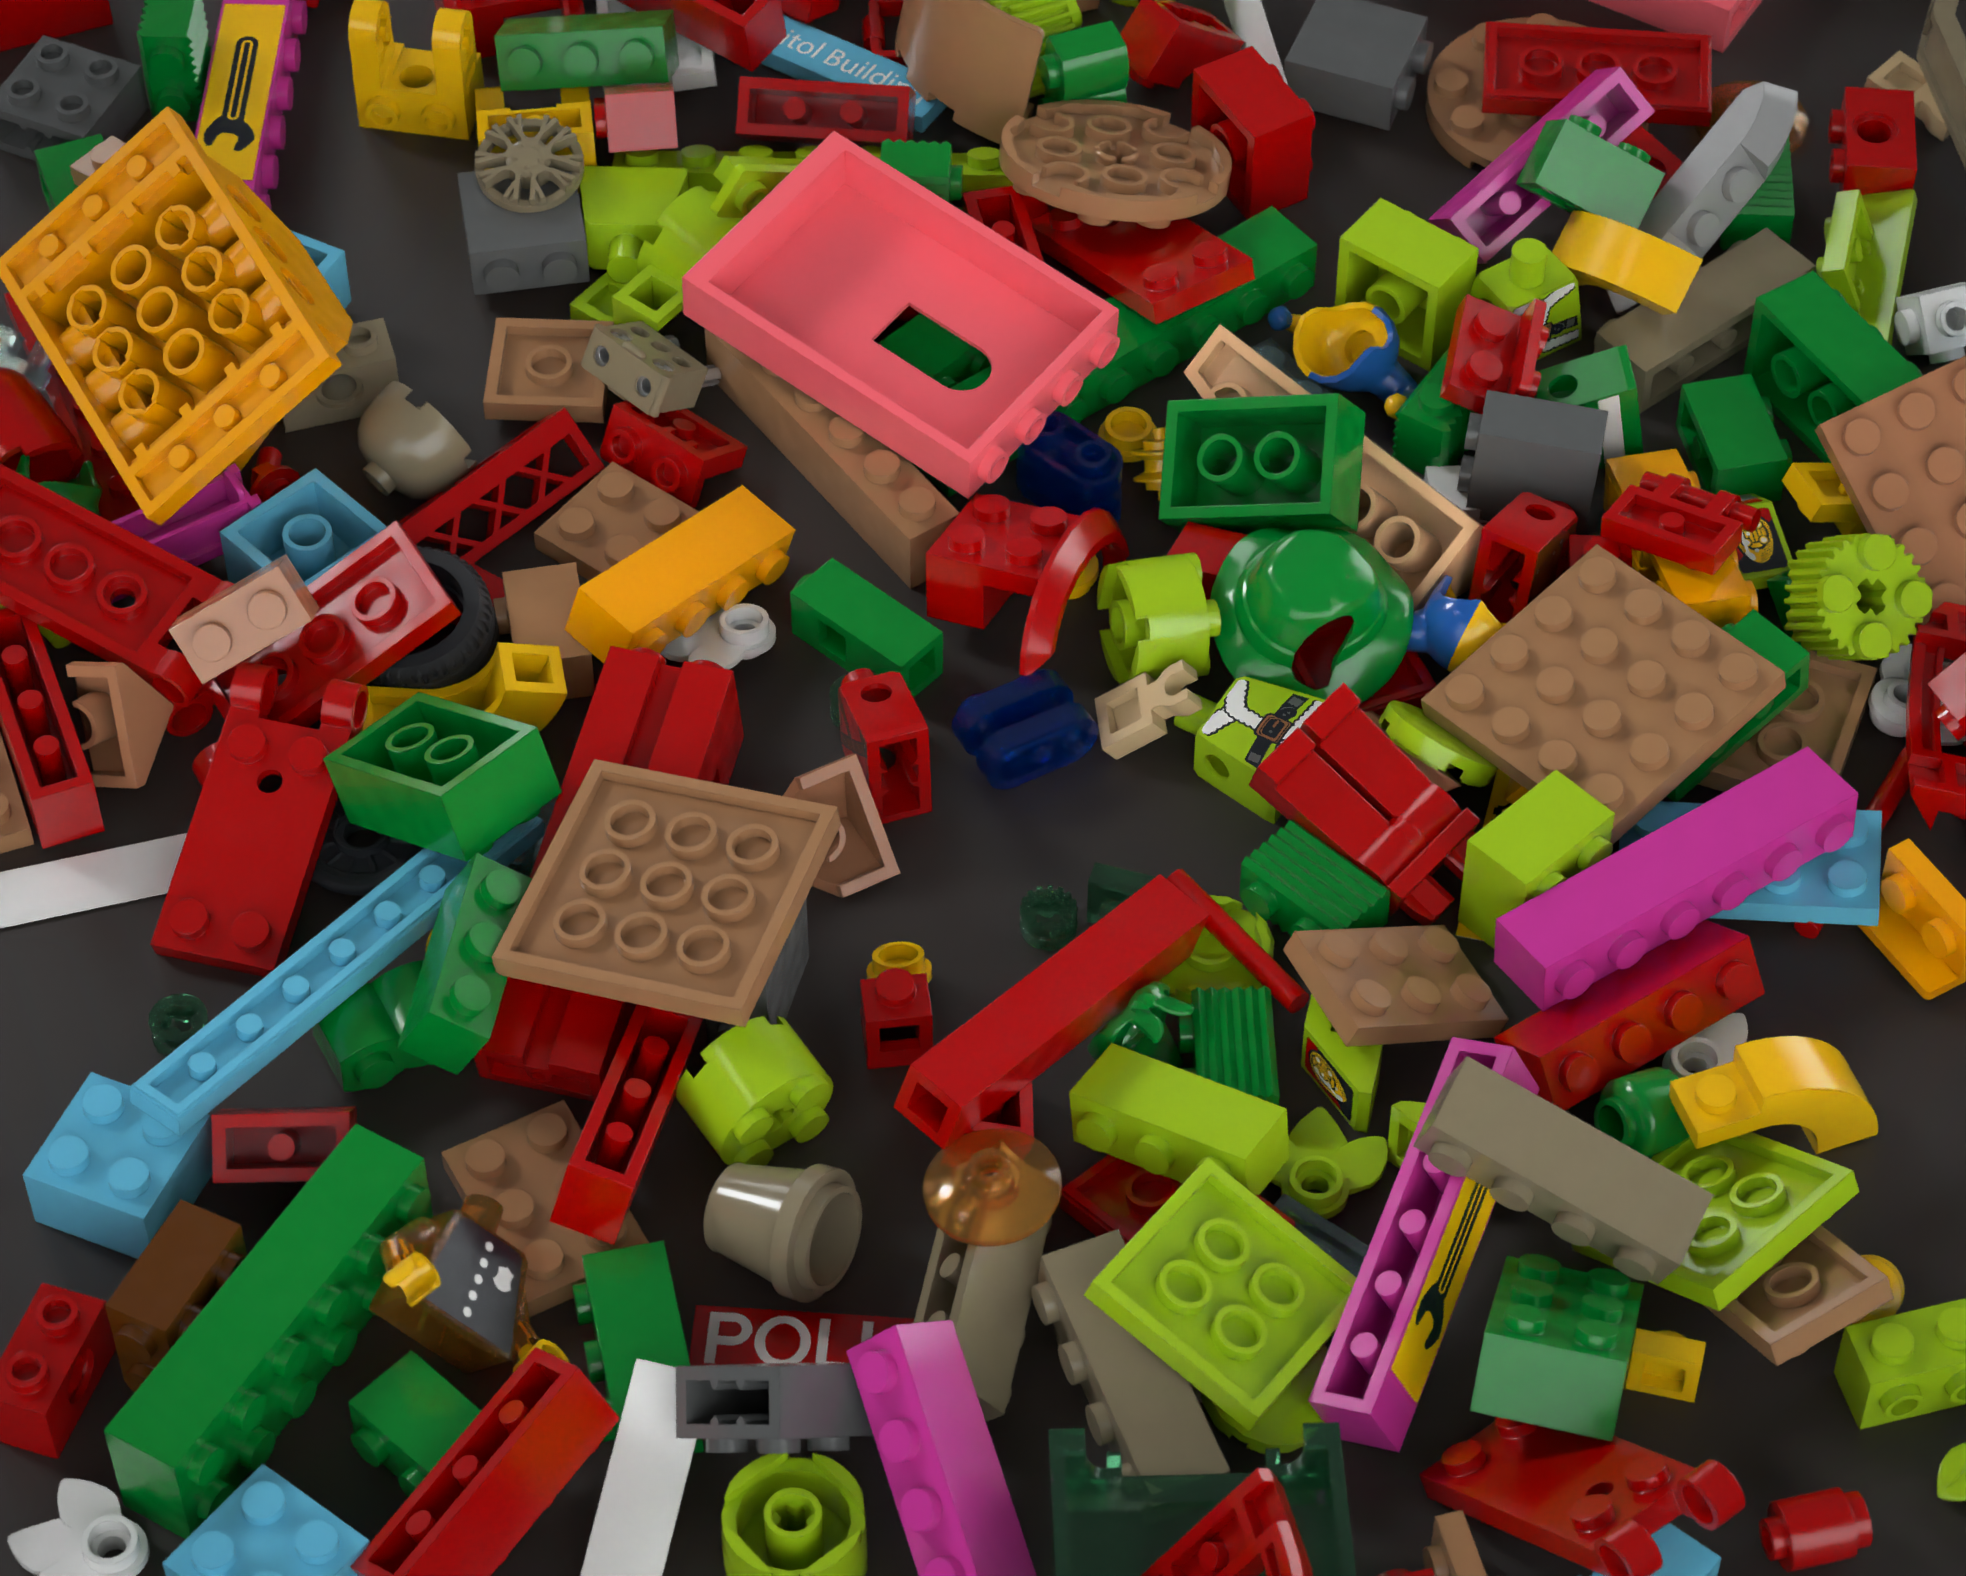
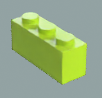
[1069,1043,1290,1196]

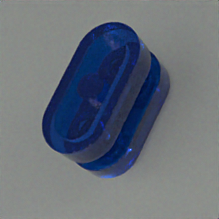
[1016,411,1123,523]
[951,669,1099,790]

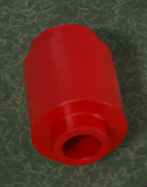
[1759,1487,1873,1572]

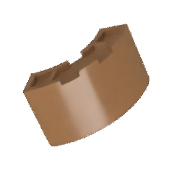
[895,0,1045,144]

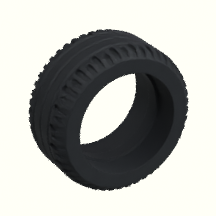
[366,546,499,689]

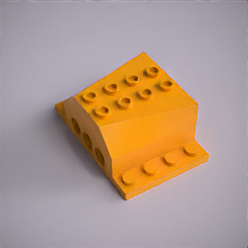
[0,106,353,526]

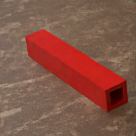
[893,874,1210,1150]

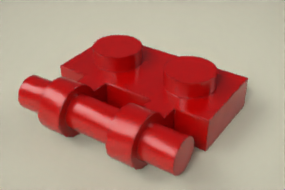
[1601,471,1761,575]

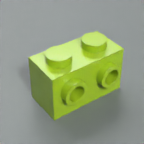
[1834,1298,1966,1430]

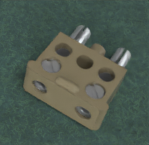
[581,321,721,417]

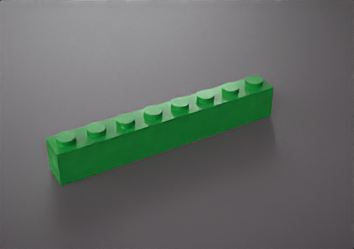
[911,206,1317,498]

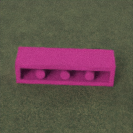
[1428,66,1655,264]
[846,1320,1037,1576]

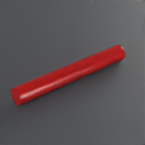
[1167,869,1309,1013]

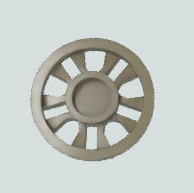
[474,114,584,213]

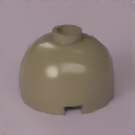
[357,380,478,500]

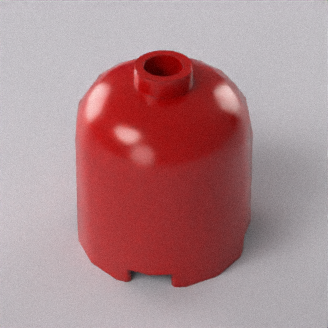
[0,367,85,483]

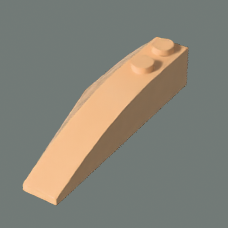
[1184,324,1484,610]

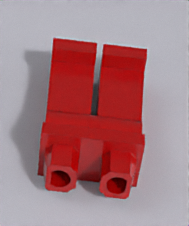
[1249,682,1481,926]

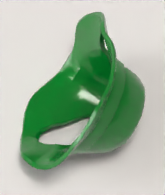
[1210,527,1414,703]

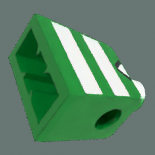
[1535,345,1643,469]

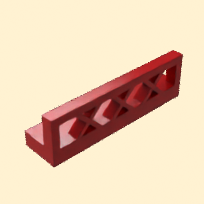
[397,408,605,563]

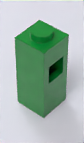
[790,558,943,698]

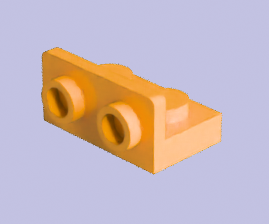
[1857,838,1966,1000]

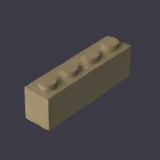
[1593,227,1816,413]
[1413,1056,1713,1284]
[914,1143,1058,1421]
[1031,1229,1230,1528]

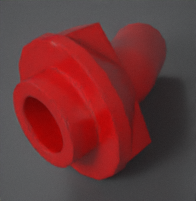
[249,446,301,503]

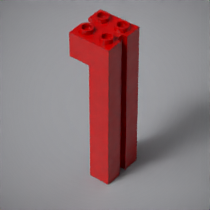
[474,646,744,1102]

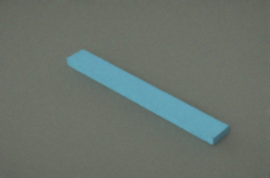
[129,816,544,1136]

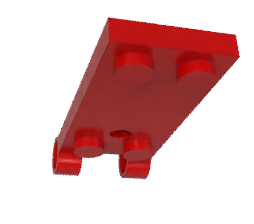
[1023,195,1255,325]
[0,464,234,708]
[166,521,461,788]
[150,660,369,977]
[1419,1417,1745,1576]

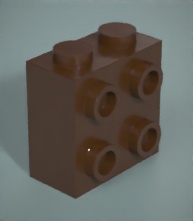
[105,1199,247,1392]

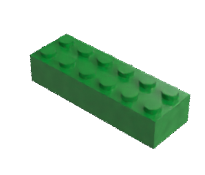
[104,1123,437,1539]

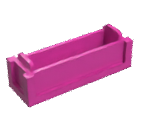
[111,463,262,604]

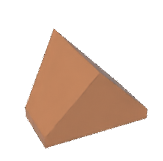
[66,661,174,789]
[783,754,900,898]

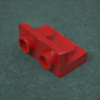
[1440,294,1549,414]
[600,400,748,508]

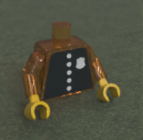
[369,1194,569,1375]

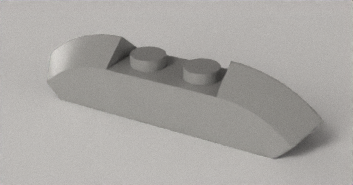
[1606,81,1798,315]

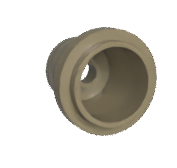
[703,1163,862,1303]

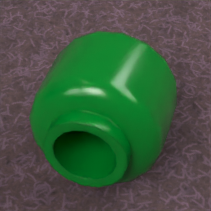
[1594,1067,1689,1159]

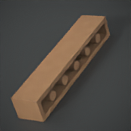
[704,328,959,589]

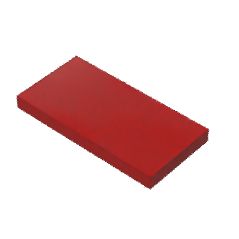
[1481,21,1712,127]

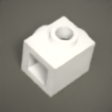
[1894,282,1966,364]

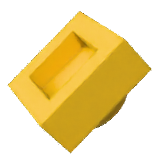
[1625,1328,1706,1403]

